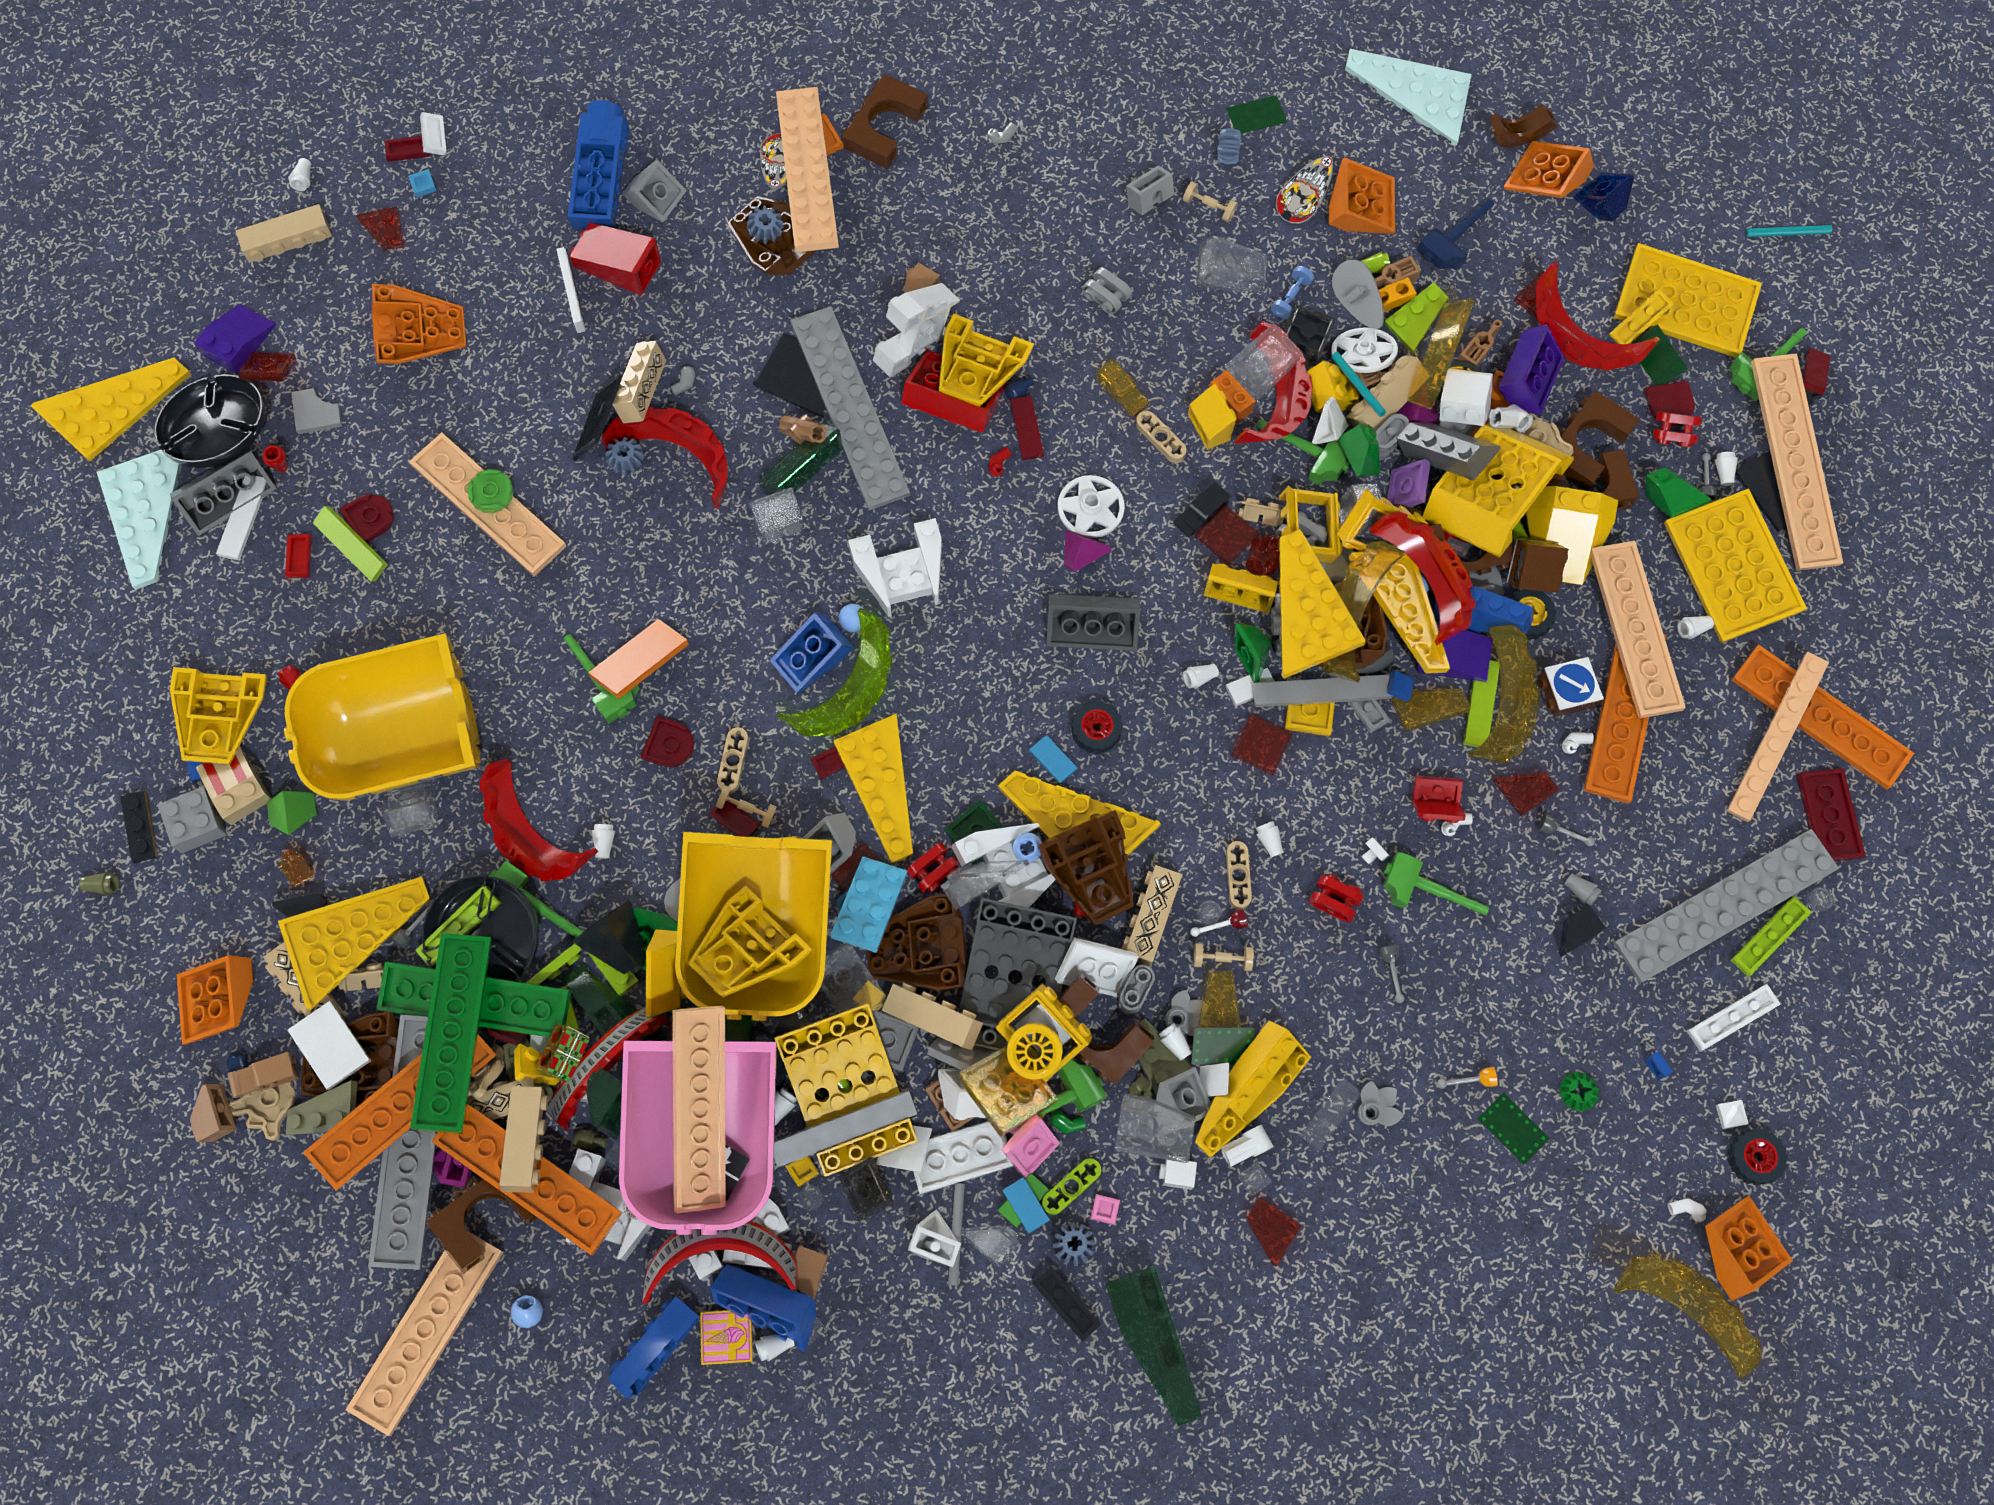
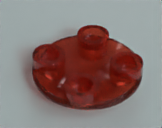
[1246,534,1280,576]

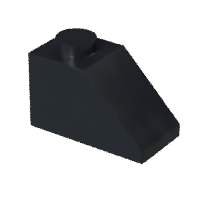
[272,892,328,918]
[1559,905,1606,957]

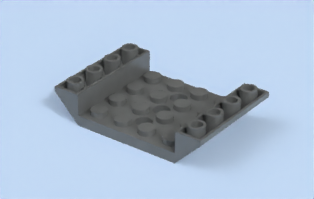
[959,898,1077,1061]

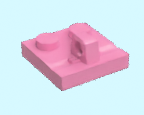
[1001,1113,1060,1178]

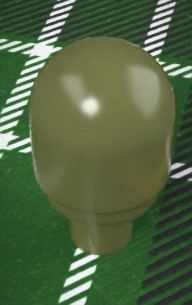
[573,1129,608,1151]

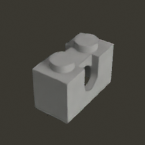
[1126,165,1174,215]

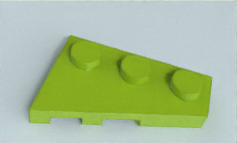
[1384,282,1448,354]

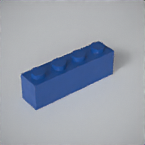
[1433,586,1533,639]
[711,1264,817,1352]
[608,1296,700,1399]

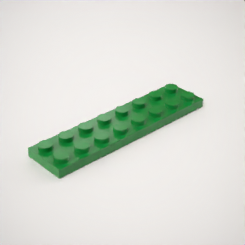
[410,933,492,1134]
[376,962,571,1038]

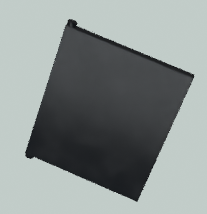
[753,334,826,417]
[572,375,623,461]
[1735,450,1831,532]

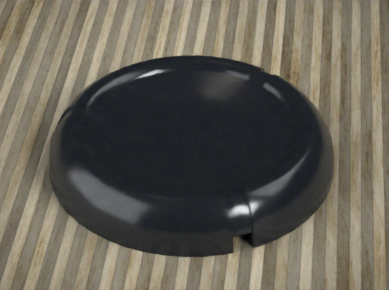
[154,375,265,468]
[422,875,539,982]

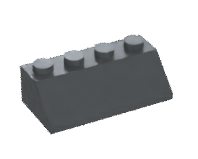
[1397,422,1501,481]
[170,448,277,536]
[1046,594,1140,651]

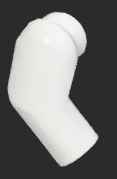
[1562,732,1594,754]
[1441,813,1472,836]
[1668,1198,1707,1222]

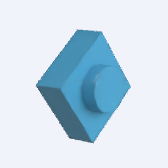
[408,169,437,198]

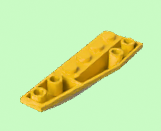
[1195,1021,1311,1158]

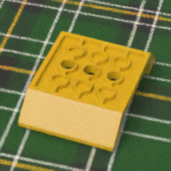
[1422,423,1574,558]
[774,1003,918,1177]

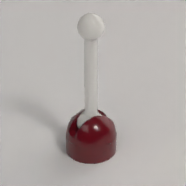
[1190,909,1248,937]

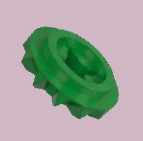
[1560,1072,1599,1111]

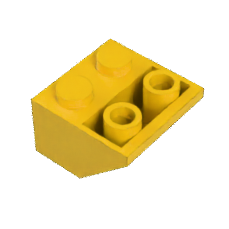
[1307,361,1359,413]
[1188,384,1236,450]

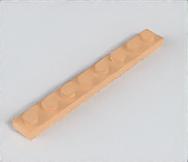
[1727,652,1829,822]

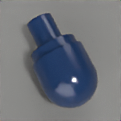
[1005,377,1034,399]
[227,1052,249,1073]

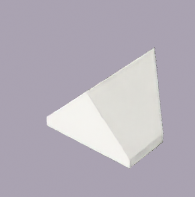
[1312,397,1349,444]
[908,1210,961,1267]

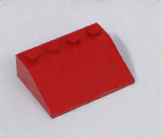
[901,349,1007,433]

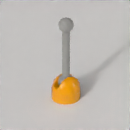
[1437,1067,1498,1089]

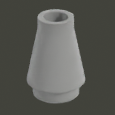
[1564,873,1602,906]

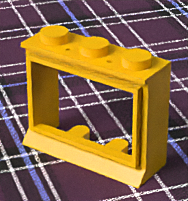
[1279,485,1342,563]
[1337,489,1428,552]
[996,983,1092,1082]

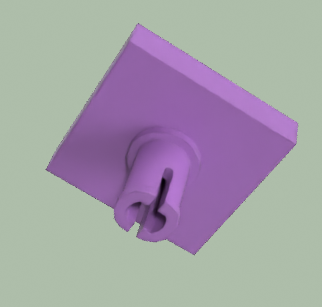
[1387,459,1431,508]

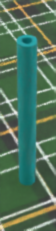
[1746,225,1832,237]
[1331,352,1386,417]

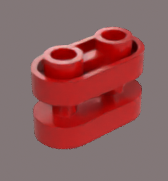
[1652,411,1702,447]
[907,842,960,894]
[1309,874,1364,923]

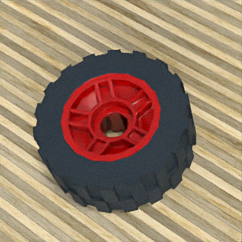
[1071,701,1123,754]
[1727,1129,1788,1185]

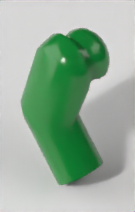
[1050,1110,1086,1134]

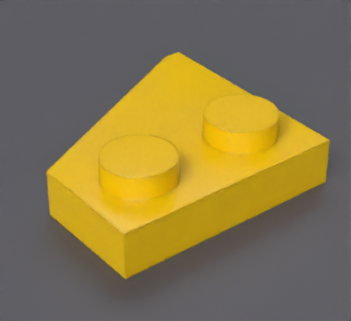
[514,1044,560,1085]

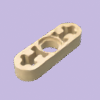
[1136,411,1186,463]
[717,727,749,794]
[1226,841,1252,910]

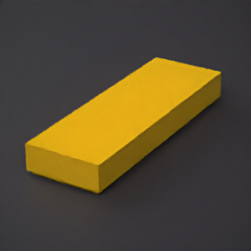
[1608,288,1674,344]

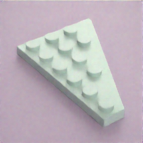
[1345,49,1471,146]
[97,450,182,590]

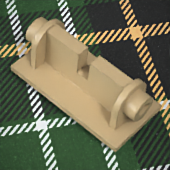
[1238,498,1283,527]
[339,963,384,992]

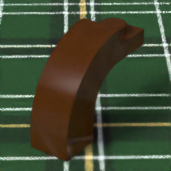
[1489,104,1559,148]

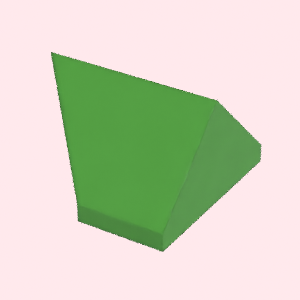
[267,791,317,835]

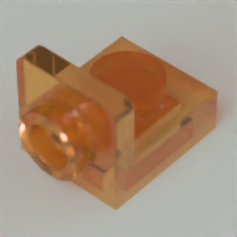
[278,848,315,888]

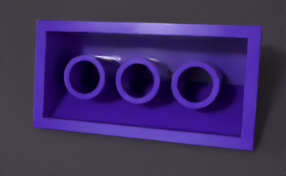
[1499,325,1565,415]

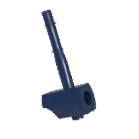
[1417,199,1494,270]

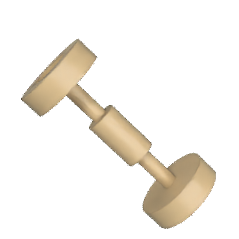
[1183,181,1238,222]
[715,785,777,828]
[1194,943,1254,971]

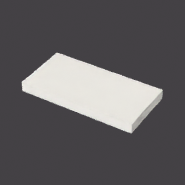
[913,1118,1013,1194]

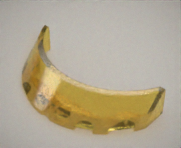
[1407,297,1475,409]
[1322,541,1405,683]
[1468,625,1539,763]
[1613,1253,1762,1379]

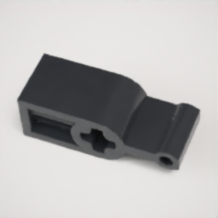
[1173,482,1231,538]

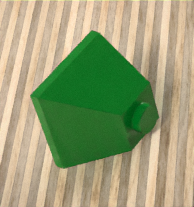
[1339,424,1380,477]
[1646,467,1711,518]
[1234,623,1271,683]
[633,908,678,971]

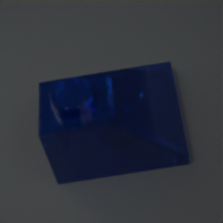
[1574,172,1634,221]

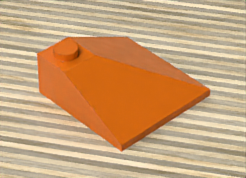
[1504,141,1594,198]
[1329,157,1395,234]
[177,955,253,1045]
[1705,1195,1793,1301]

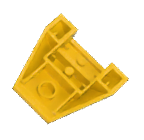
[939,313,1034,407]
[1525,486,1618,585]
[170,667,267,765]
[688,886,812,998]

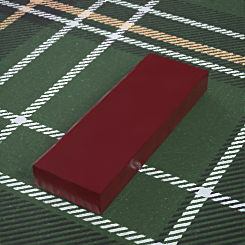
[1803,348,1831,395]
[1010,395,1044,461]

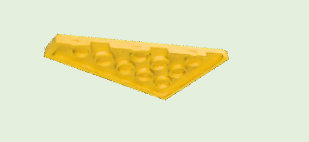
[30,358,191,462]
[1279,529,1366,679]
[998,770,1161,856]
[278,877,430,1011]

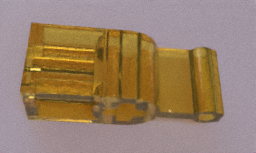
[1096,359,1149,416]

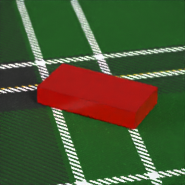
[285,534,312,579]

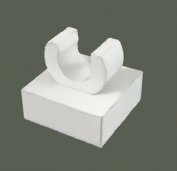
[1362,837,1390,864]

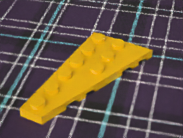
[1348,551,1450,674]
[833,713,913,865]

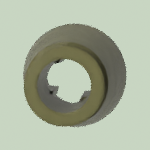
[79,872,119,896]

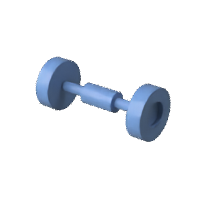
[1271,266,1314,320]

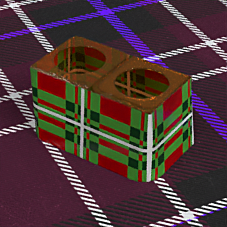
[536,1024,589,1082]

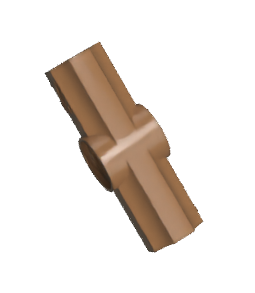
[779,415,827,444]

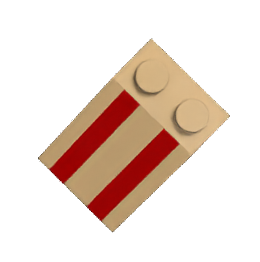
[196,746,272,825]

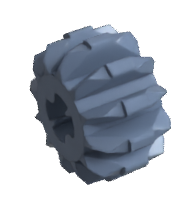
[1217,128,1241,165]
[747,205,784,245]
[605,436,644,475]
[1053,1222,1096,1266]

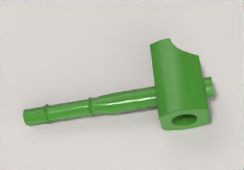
[1729,328,1807,402]
[1256,419,1351,485]
[564,634,640,724]
[1383,852,1489,915]
[489,861,583,938]
[1002,1059,1107,1131]

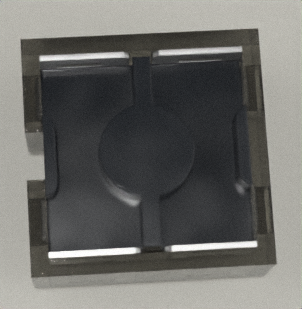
[1284,304,1336,364]

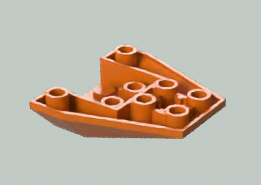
[372,284,466,364]

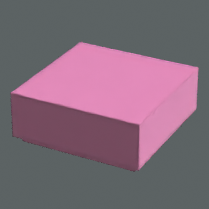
[1090,1194,1120,1225]

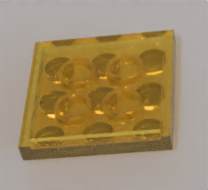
[956,1045,1058,1137]

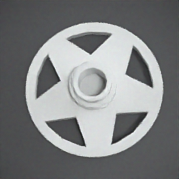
[1331,328,1398,373]
[1058,475,1124,538]

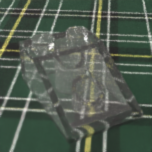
[1196,235,1267,294]
[1224,323,1303,404]
[941,860,1029,910]
[821,942,887,1014]
[1115,1093,1196,1164]

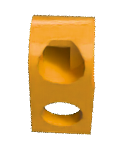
[1379,277,1416,312]

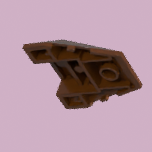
[1037,810,1134,925]

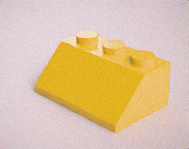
[1203,564,1278,614]
[646,929,687,1017]

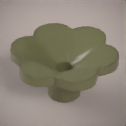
[1128,1077,1152,1107]

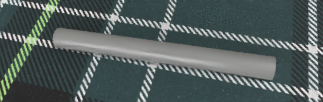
[948,1183,965,1286]

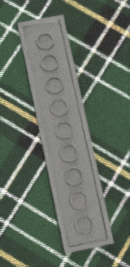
[790,306,910,511]
[1613,829,1839,984]
[368,1015,438,1270]

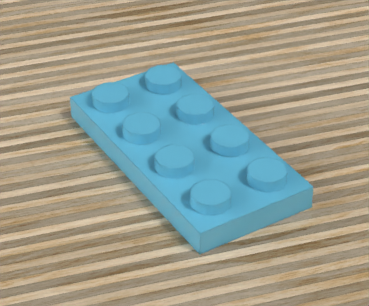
[831,856,907,953]

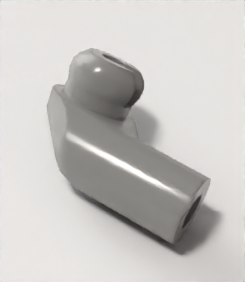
[987,122,1018,144]
[670,366,695,396]

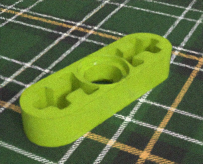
[1042,1158,1101,1215]

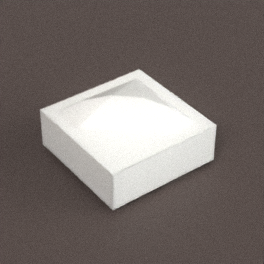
[1716,1100,1749,1129]

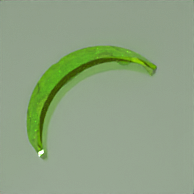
[775,608,892,737]

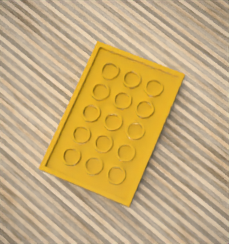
[1613,243,1762,358]
[1664,489,1807,643]

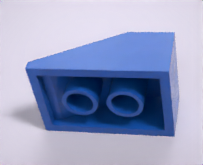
[769,612,854,693]

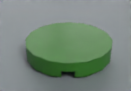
[467,469,514,513]

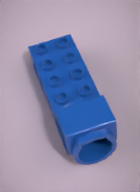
[568,100,630,230]

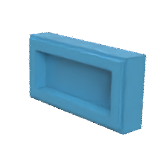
[1029,735,1077,784]
[1002,1177,1050,1234]

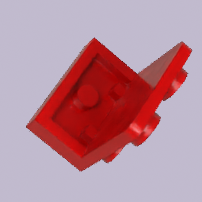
[1412,775,1466,823]

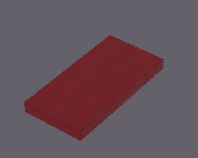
[1796,768,1866,862]

